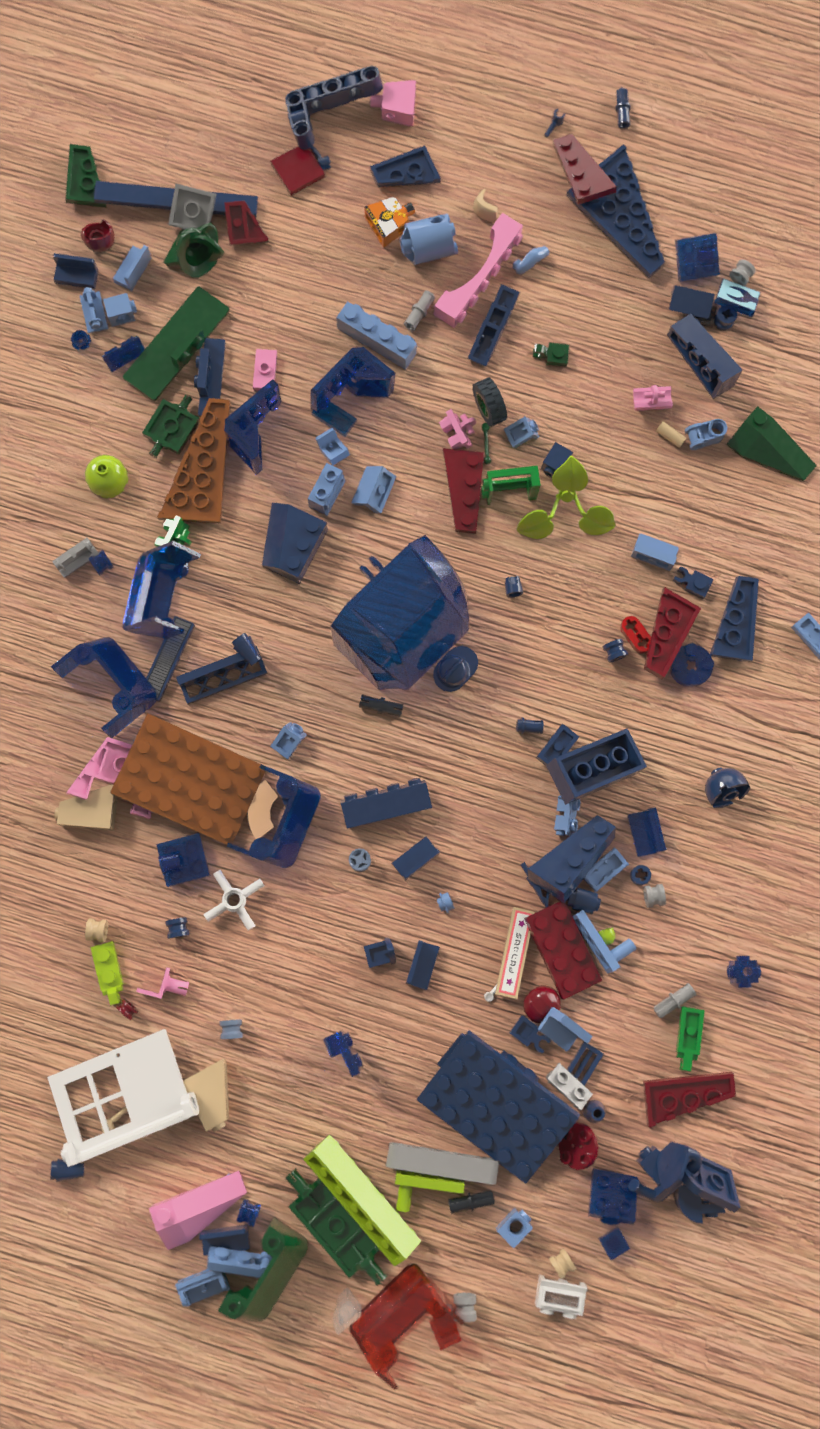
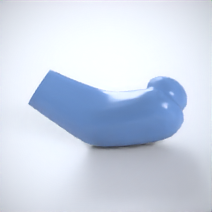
[513,246,549,274]

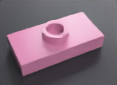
[253,349,277,392]

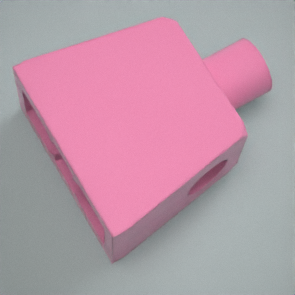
[370,80,416,126]

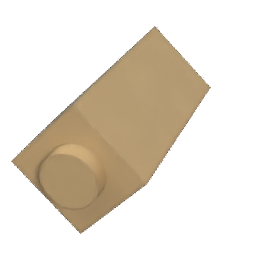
[54,785,118,831]
[183,1058,229,1132]

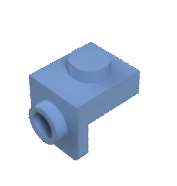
[316,428,350,466]

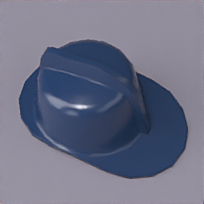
[433,646,478,692]

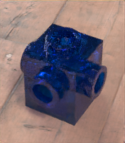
[727,956,761,988]

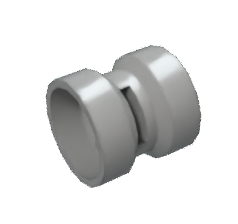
[453,1293,477,1322]

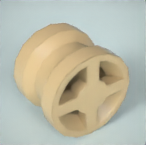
[85,919,108,942]
[549,1248,577,1279]

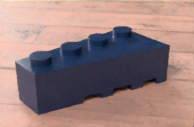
[667,314,743,399]
[528,815,616,903]

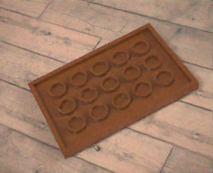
[110,713,267,847]

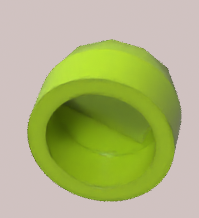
[598,927,615,945]

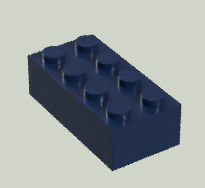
[546,728,647,805]

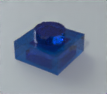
[598,1226,630,1260]

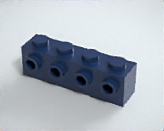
[340,778,432,829]

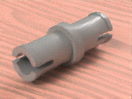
[404,291,435,331]

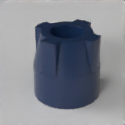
[505,576,523,598]

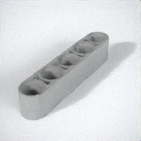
[386,1142,499,1184]

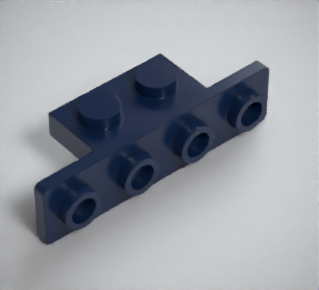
[194,338,226,417]

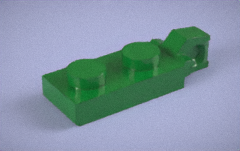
[676,1007,705,1072]

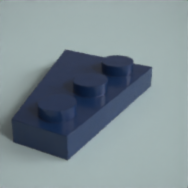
[370,145,441,187]

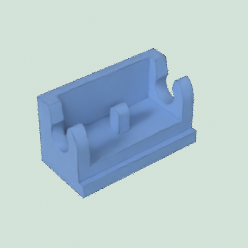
[175,1269,230,1307]

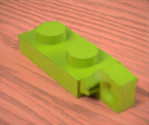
[90,941,124,1006]

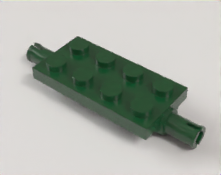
[284,1168,388,1286]

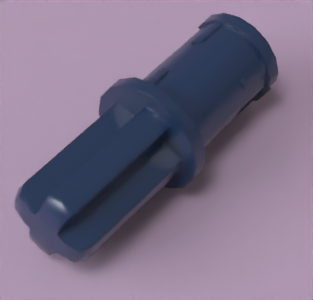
[615,87,631,129]

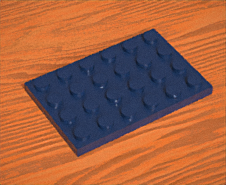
[416,1030,580,1184]

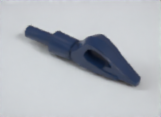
[520,862,550,908]

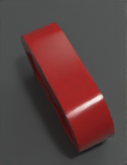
[620,616,651,654]

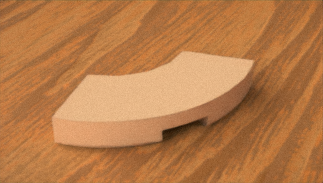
[248,780,279,841]

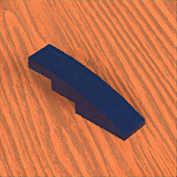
[468,284,520,367]

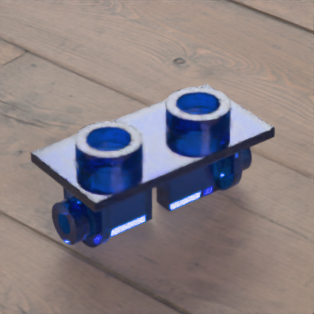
[101,336,145,373]

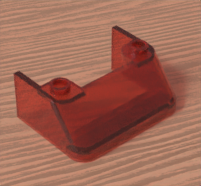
[349,1263,464,1390]

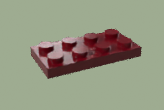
[524,901,602,1000]

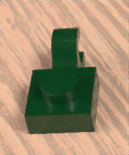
[533,342,569,367]

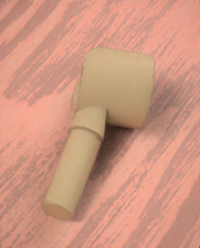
[101,1106,128,1133]

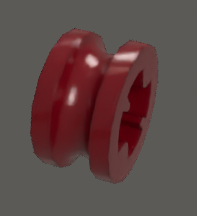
[116,999,139,1020]

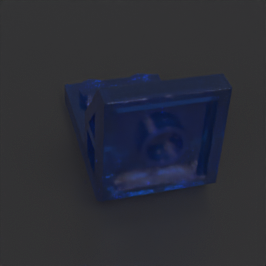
[310,347,396,414]
[224,379,281,475]

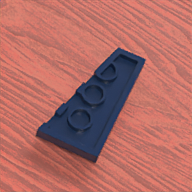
[709,576,759,662]

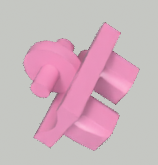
[633,385,673,411]
[439,409,476,449]

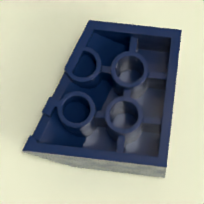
[262,502,328,584]

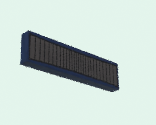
[139,616,195,702]

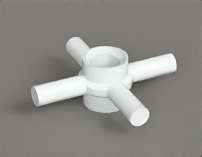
[203,870,265,930]

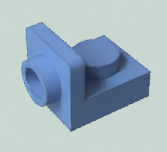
[504,416,539,448]
[270,722,307,759]

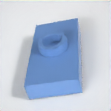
[791,613,820,659]
[584,848,629,892]

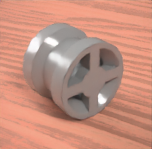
[729,259,756,286]
[643,884,666,908]

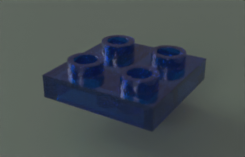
[675,233,720,282]
[156,833,211,887]
[322,1029,363,1077]
[588,1168,638,1225]

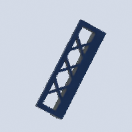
[176,646,268,705]

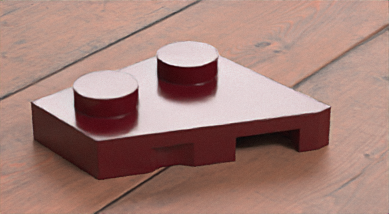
[224,201,268,246]

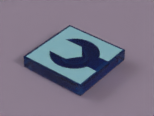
[714,278,761,317]

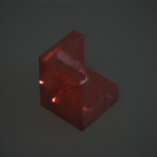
[429,1309,462,1350]

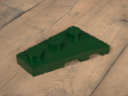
[65,144,107,208]

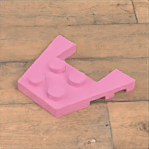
[66,737,151,819]

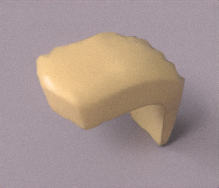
[473,189,498,223]

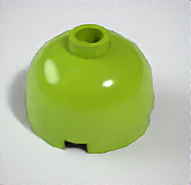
[85,455,128,498]

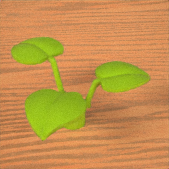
[517,456,616,539]

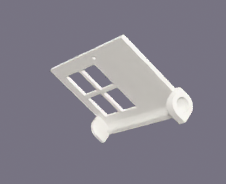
[47,1029,199,1167]

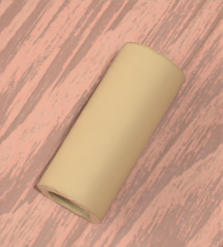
[656,422,687,448]

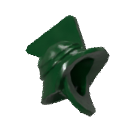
[164,223,225,278]

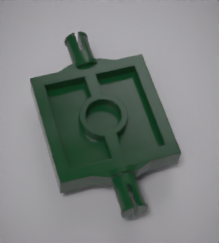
[142,395,200,458]

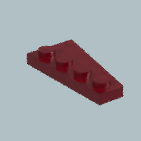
[644,587,701,680]
[643,1072,736,1128]

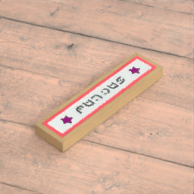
[495,907,535,1000]

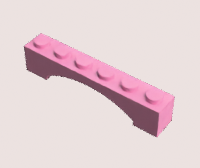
[434,213,523,328]

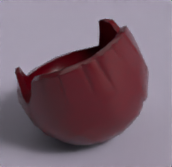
[80,219,115,253]
[523,985,561,1023]

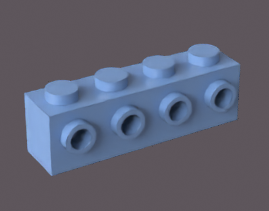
[336,301,417,370]

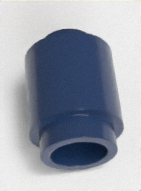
[567,888,601,914]

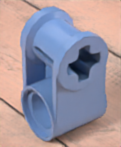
[685,419,728,450]

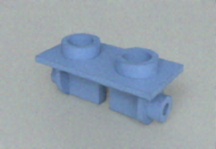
[80,287,108,333]
[554,795,581,837]

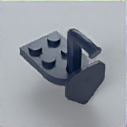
[628,1142,741,1213]

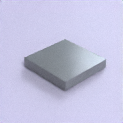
[168,184,217,229]

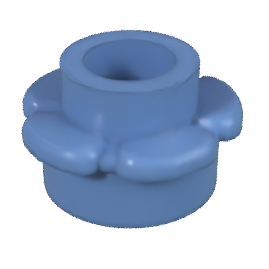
[437,892,454,913]

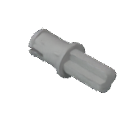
[653,983,696,1018]

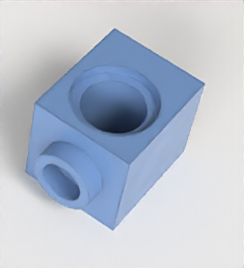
[103,293,137,327]
[496,1208,533,1249]

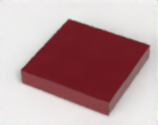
[270,146,325,196]

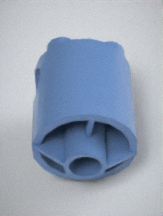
[400,214,458,265]

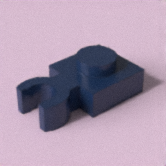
[673,567,714,599]
[509,1015,551,1053]

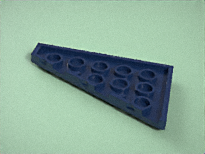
[566,144,665,278]

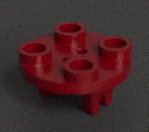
[558,1122,598,1170]

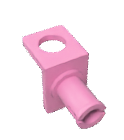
[136,967,189,998]

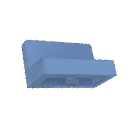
[113,245,152,291]
[352,466,396,513]
[631,534,679,571]
[538,1007,593,1051]

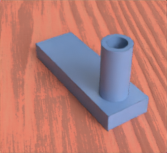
[572,910,636,974]

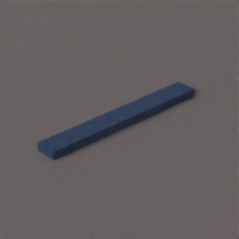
[94,181,258,218]

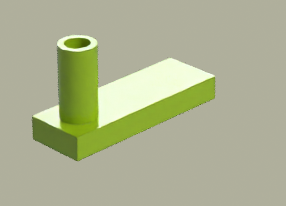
[395,1169,465,1212]

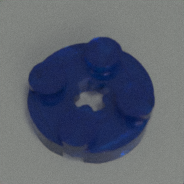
[670,643,714,687]

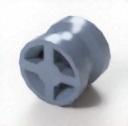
[349,849,371,872]
[219,1019,243,1039]

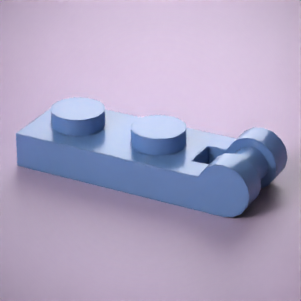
[207,1246,272,1278]

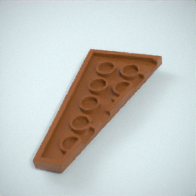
[157,398,231,524]

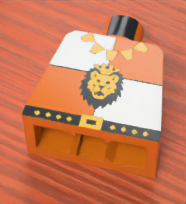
[364,197,415,248]

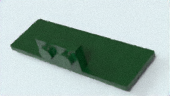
[123,286,230,401]

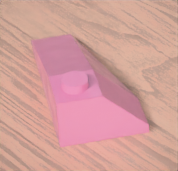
[149,1171,247,1250]

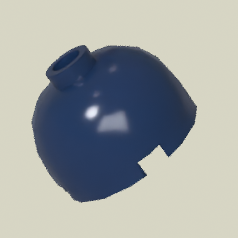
[705,767,751,808]

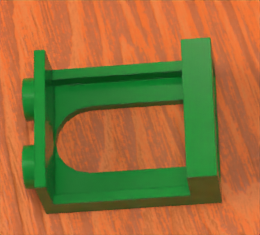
[481,465,541,505]

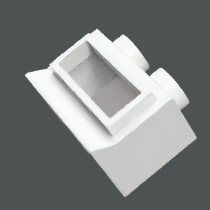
[535,1275,587,1319]

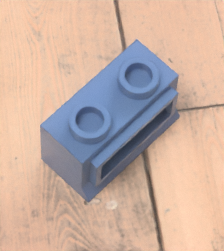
[308,463,346,516]

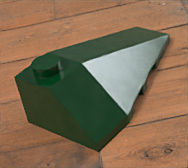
[726,406,817,481]

